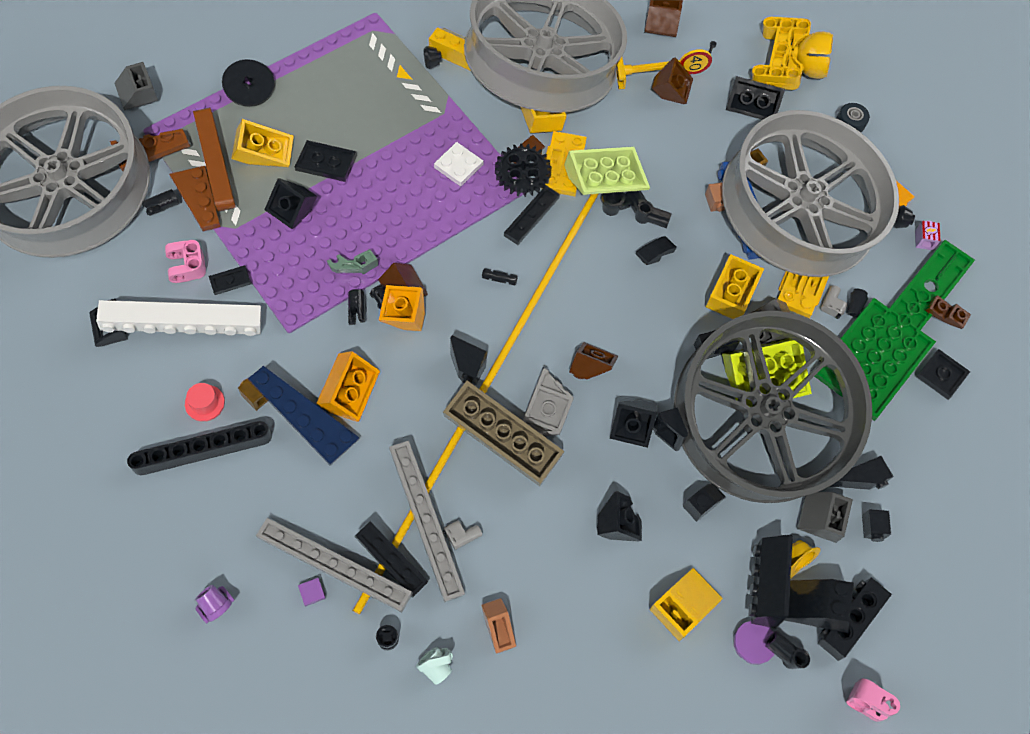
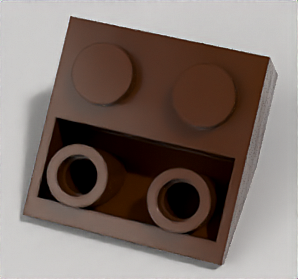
[645,0,683,37]

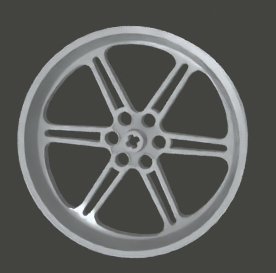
[464,0,627,113]
[0,86,150,258]
[722,110,899,277]

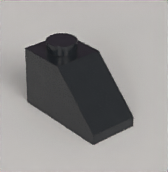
[683,483,726,522]

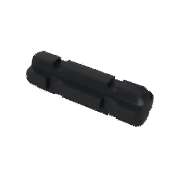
[482,268,518,286]

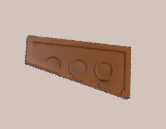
[110,129,190,172]
[169,166,221,231]

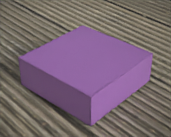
[298,578,326,607]

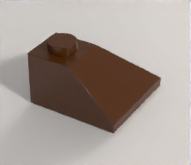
[652,57,693,105]
[569,342,618,380]

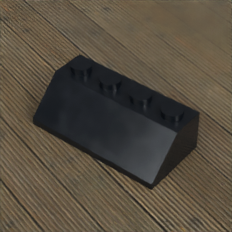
[748,535,793,629]

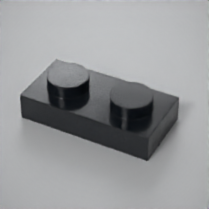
[208,265,251,295]

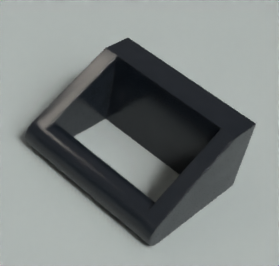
[89,298,127,347]
[653,407,688,451]

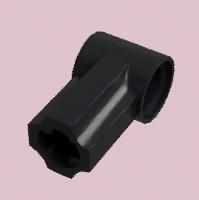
[765,631,810,669]

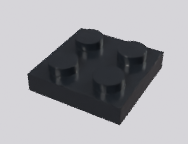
[916,349,970,400]

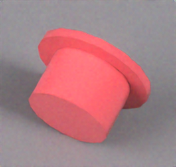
[184,383,225,422]

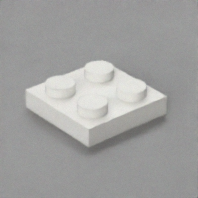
[434,142,483,187]

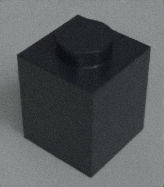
[862,509,891,542]

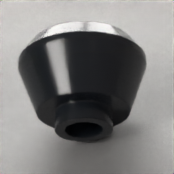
[423,46,441,69]
[893,205,915,229]

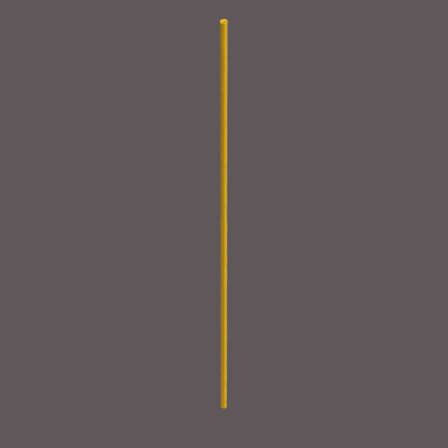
[352,194,599,615]

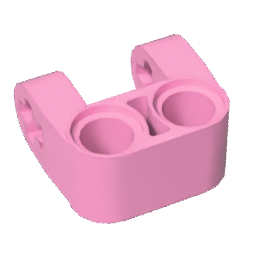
[165,240,206,283]
[846,678,900,722]

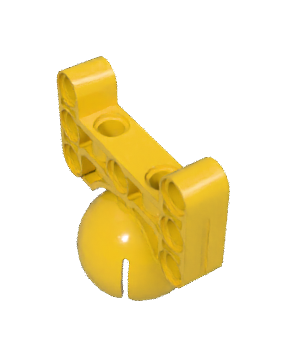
[752,17,833,90]

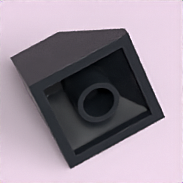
[264,178,317,229]
[450,335,487,386]
[610,400,657,448]

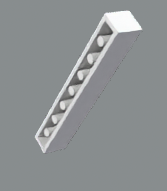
[96,300,261,336]

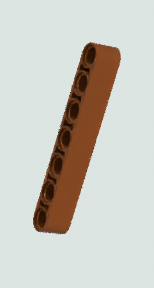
[193,107,236,212]

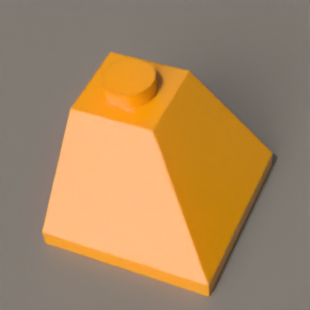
[379,285,425,331]

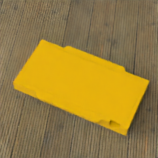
[541,131,587,196]
[778,271,829,319]

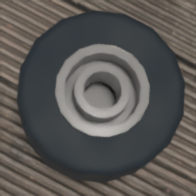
[836,103,870,133]

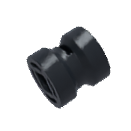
[376,625,399,651]

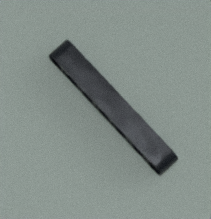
[127,421,272,476]

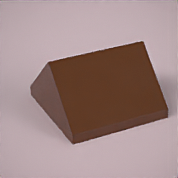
[378,263,428,297]

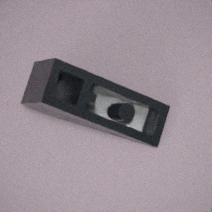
[829,456,894,490]

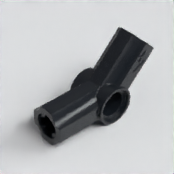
[626,190,672,228]

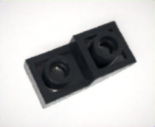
[636,236,677,265]

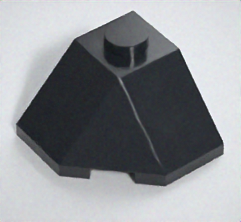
[597,491,642,542]

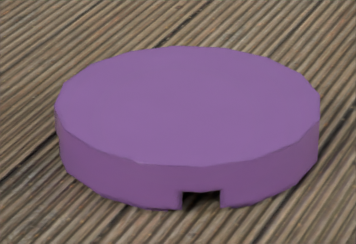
[734,621,774,665]

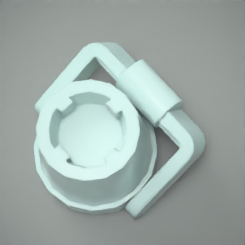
[416,647,453,685]

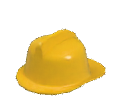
[790,540,820,579]

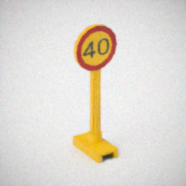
[616,49,712,90]

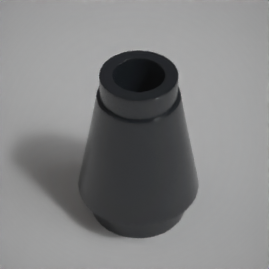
[847,289,868,317]

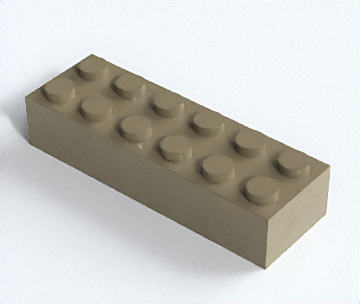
[443,381,564,487]

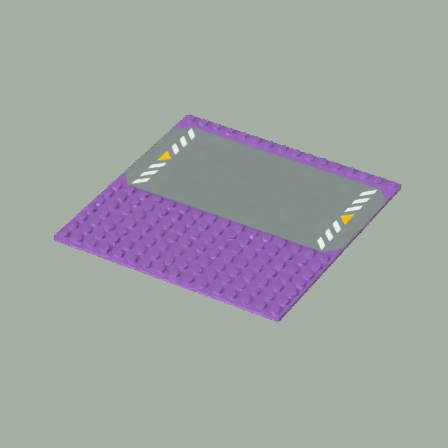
[143,13,523,333]

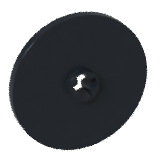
[222,59,275,107]

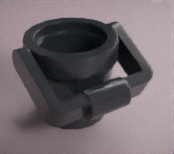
[602,192,633,216]

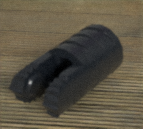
[142,189,179,215]
[348,289,365,325]

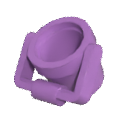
[195,585,234,624]

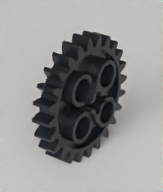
[495,143,552,197]

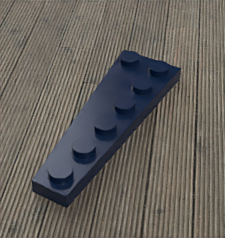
[248,366,359,466]

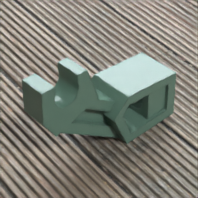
[327,249,378,274]

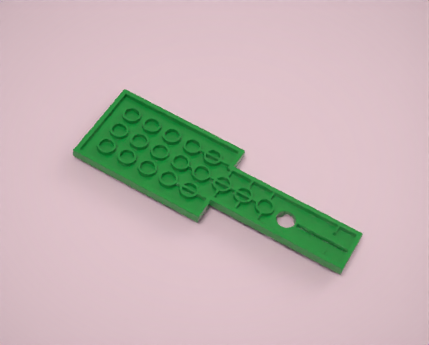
[814,240,975,421]

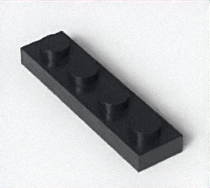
[504,185,560,245]
[354,521,428,598]

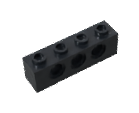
[817,577,892,661]

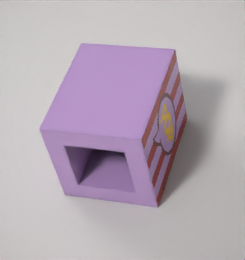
[915,221,941,250]

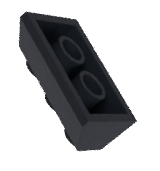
[726,76,785,119]

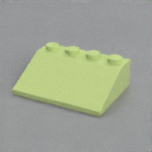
[564,147,650,195]

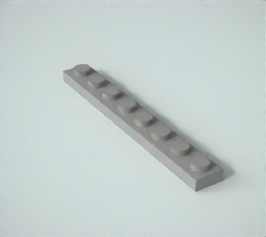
[389,441,465,603]
[256,518,413,613]

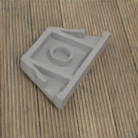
[523,368,574,436]

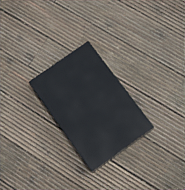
[294,140,357,182]

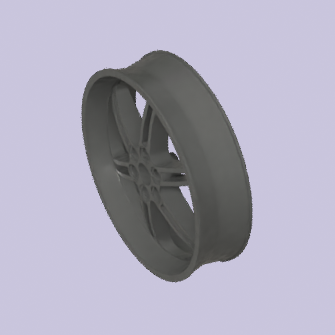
[673,311,872,503]

